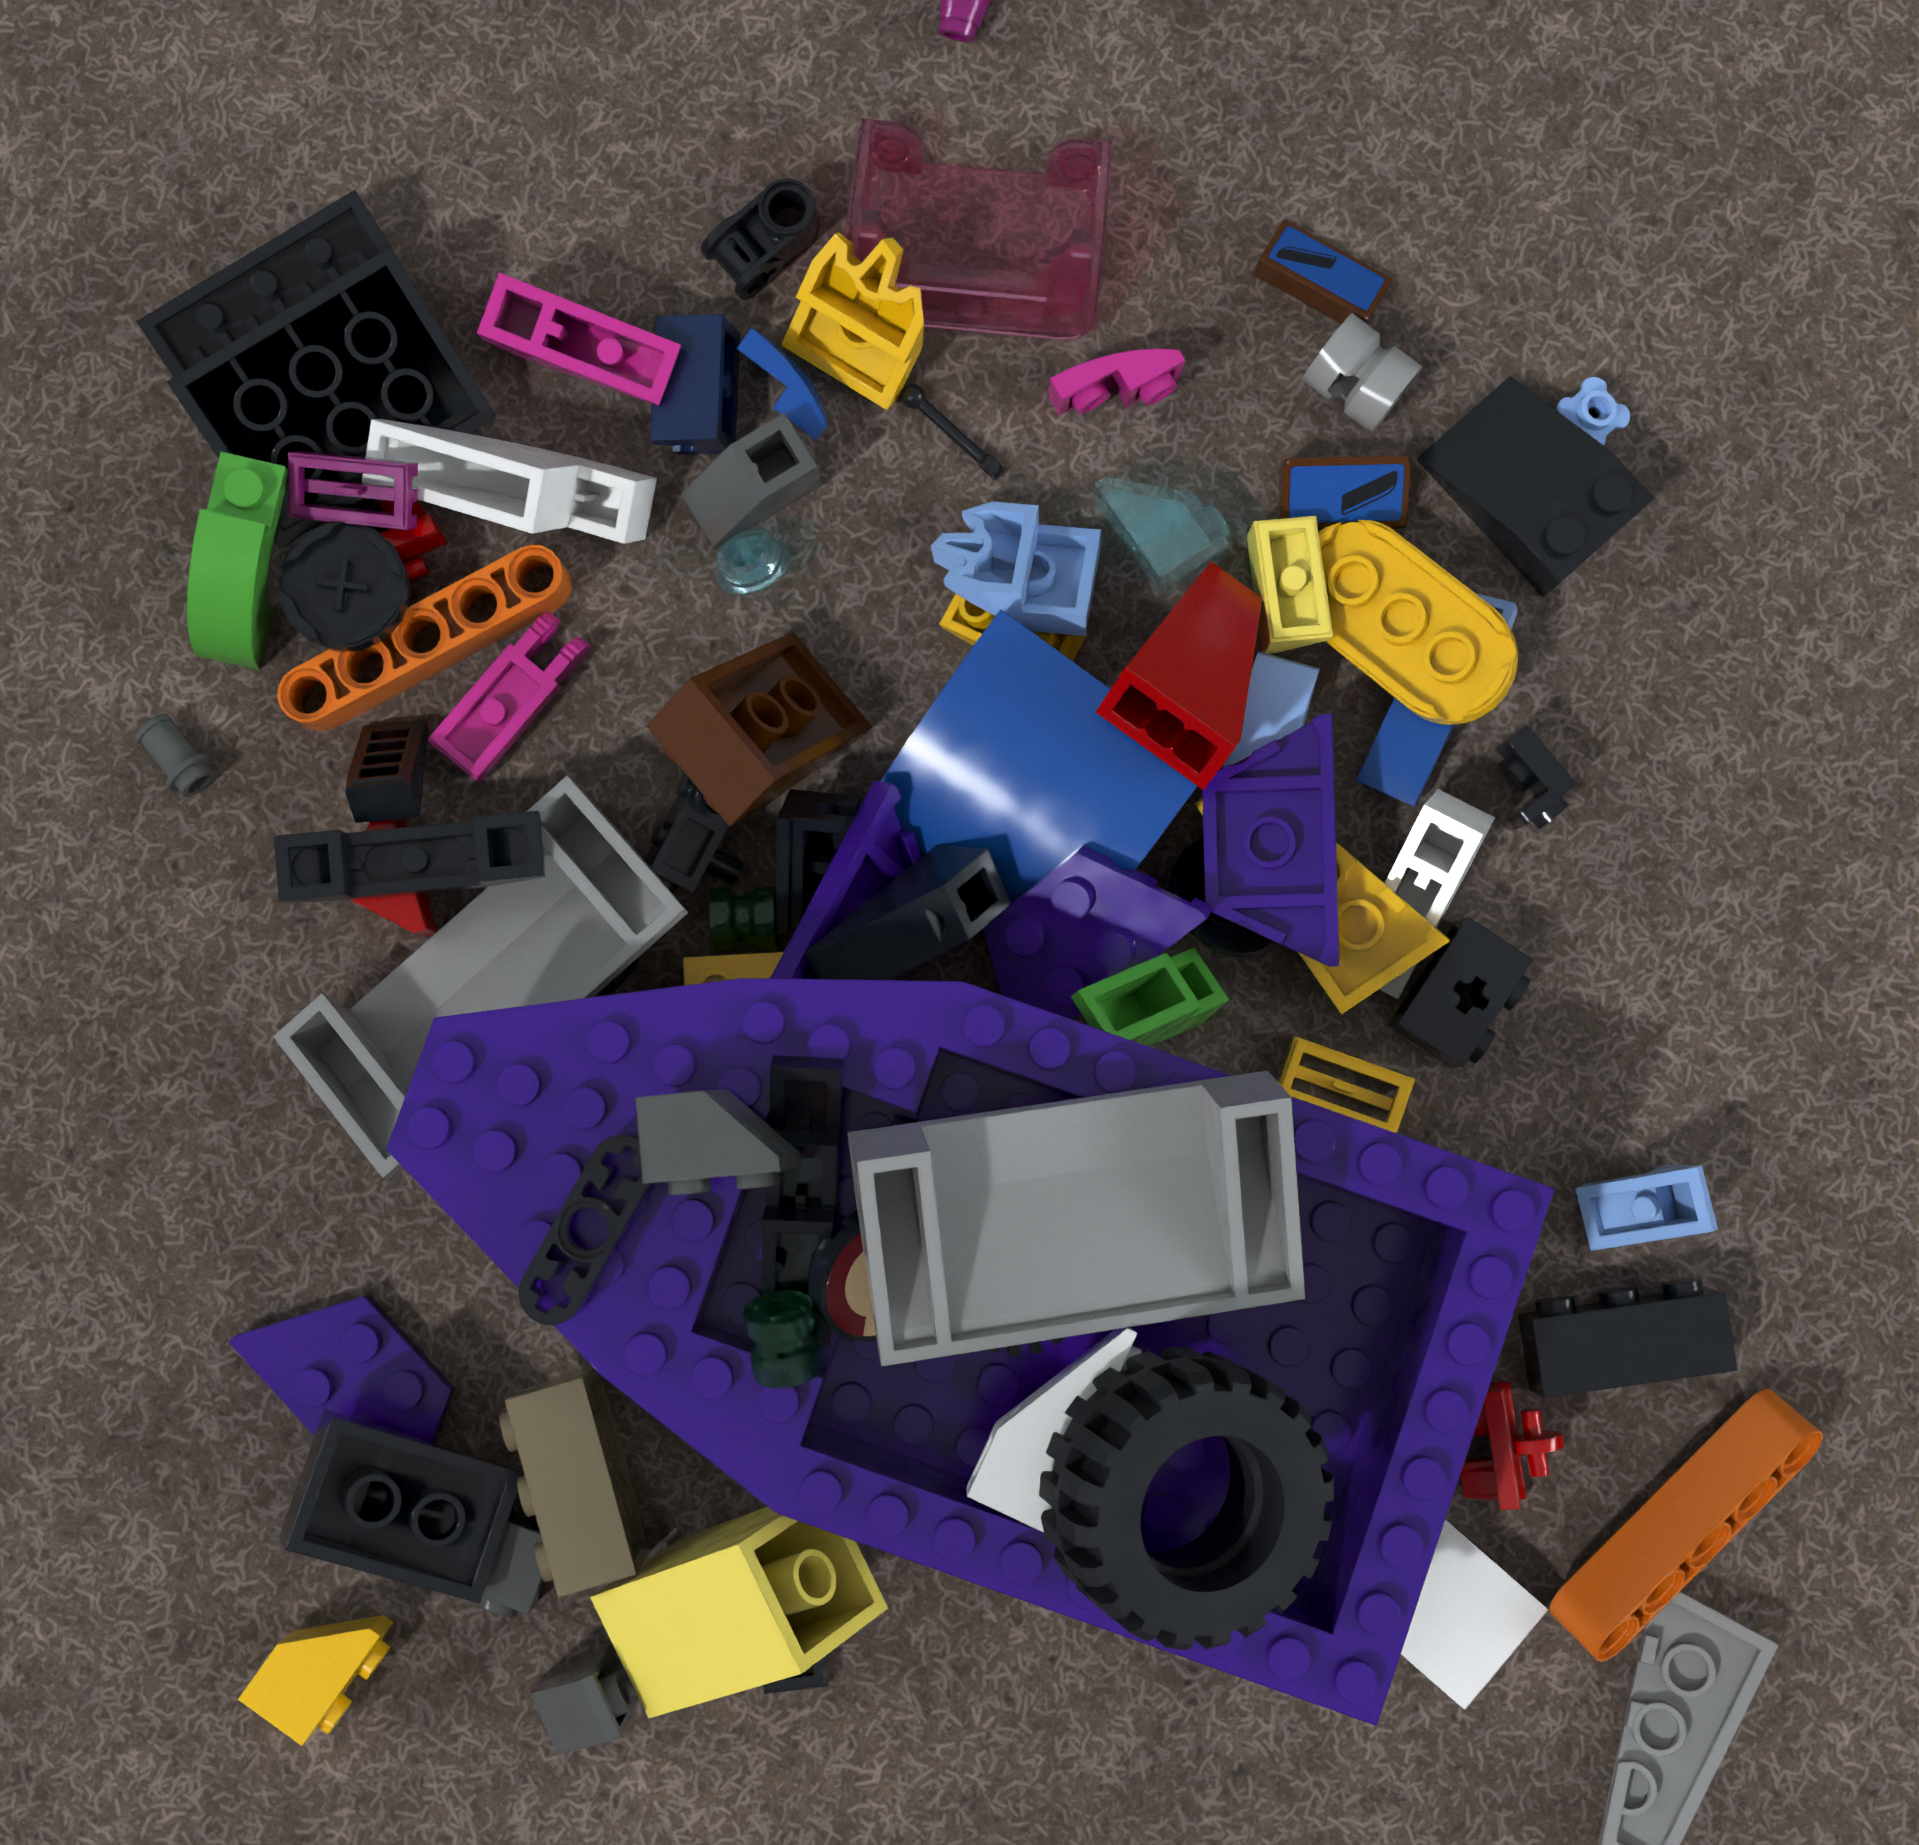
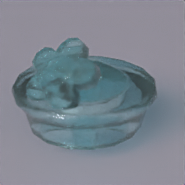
[716,529,790,595]

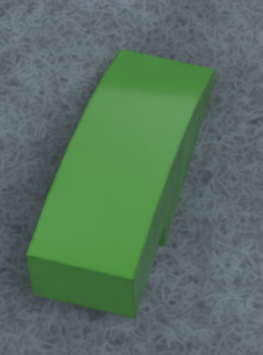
[1071,947,1229,1046]

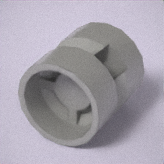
[1302,313,1423,433]

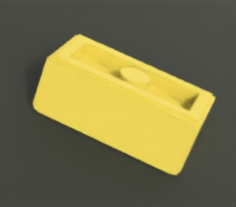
[1247,516,1333,654]

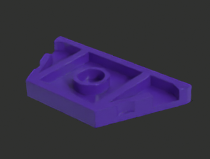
[1202,714,1340,967]
[770,780,921,980]
[983,845,1212,1020]
[228,1295,455,1443]

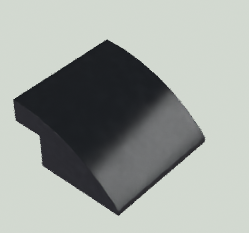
[136,190,497,549]

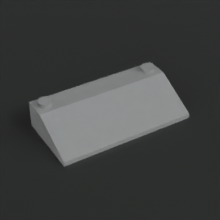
[273,776,688,1181]
[847,1070,1305,1367]

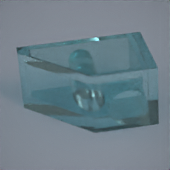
[1091,477,1230,600]

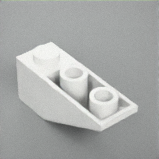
[966,1327,1142,1533]

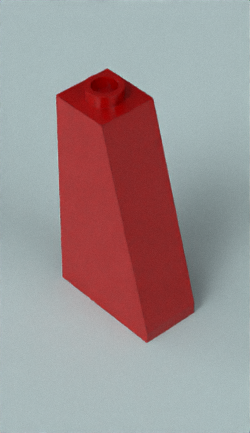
[1096,561,1262,790]

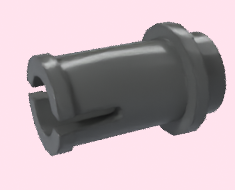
[135,714,215,797]

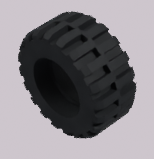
[1039,1347,1335,1650]

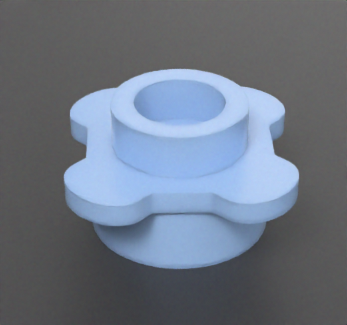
[1556,377,1630,445]

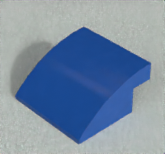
[881,609,1197,931]

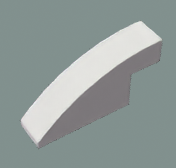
[362,419,657,544]

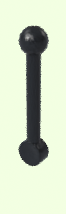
[901,384,1004,480]

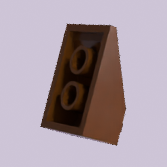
[646,632,873,826]

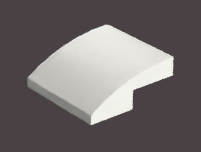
[1401,1520,1549,1710]

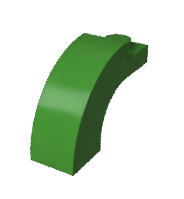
[187,451,288,670]

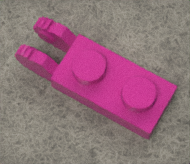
[427,611,590,784]

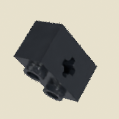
[1387,916,1533,1068]

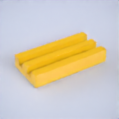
[1278,1036,1415,1133]

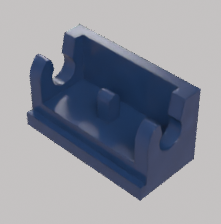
[650,314,740,454]

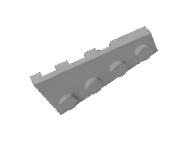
[1598,1591,1779,1845]

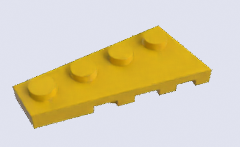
[1194,798,1450,1014]

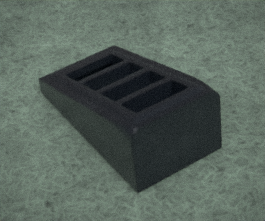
[345,719,428,823]

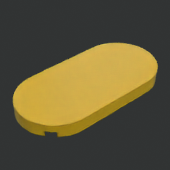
[1318,520,1518,725]

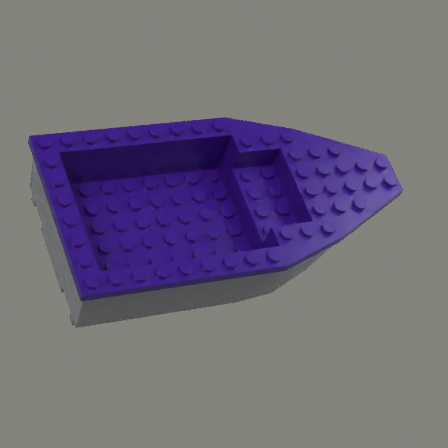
[386,978,1555,1726]

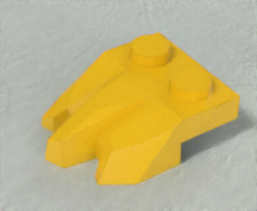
[781,233,924,410]

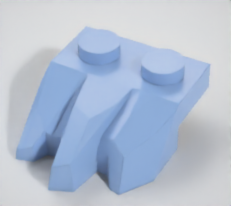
[930,501,1101,636]

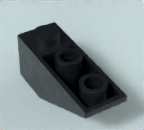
[804,845,1012,980]

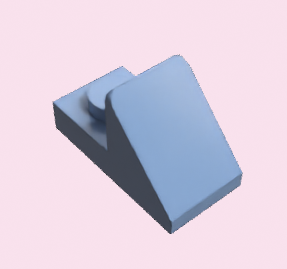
[1575,1165,1718,1251]

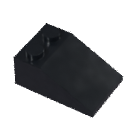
[1417,376,1655,597]
[279,1409,523,1603]

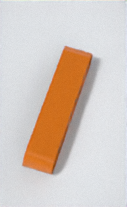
[277,545,572,731]
[1549,1388,1823,1662]

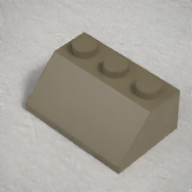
[500,1366,651,1598]

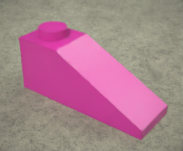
[477,273,682,406]

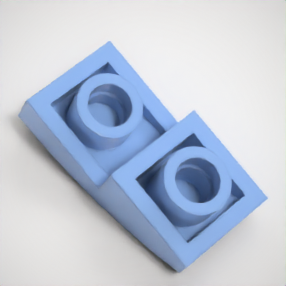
[1222,651,1320,768]

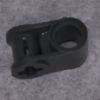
[700,178,820,301]

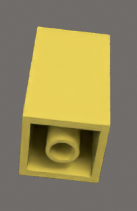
[590,1507,888,1719]

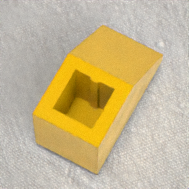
[238,1615,394,1746]

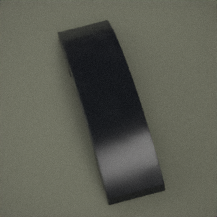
[274,811,546,903]

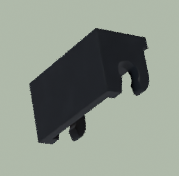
[776,789,860,934]

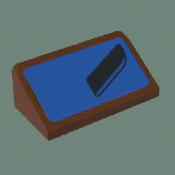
[1253,219,1392,324]
[1278,455,1411,530]

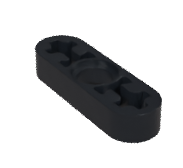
[519,1134,652,1325]

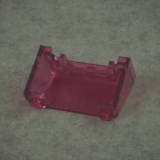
[845,118,1112,340]

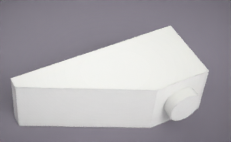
[1379,789,1495,999]

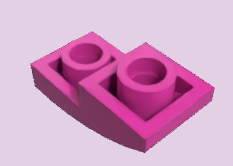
[1048,349,1186,416]

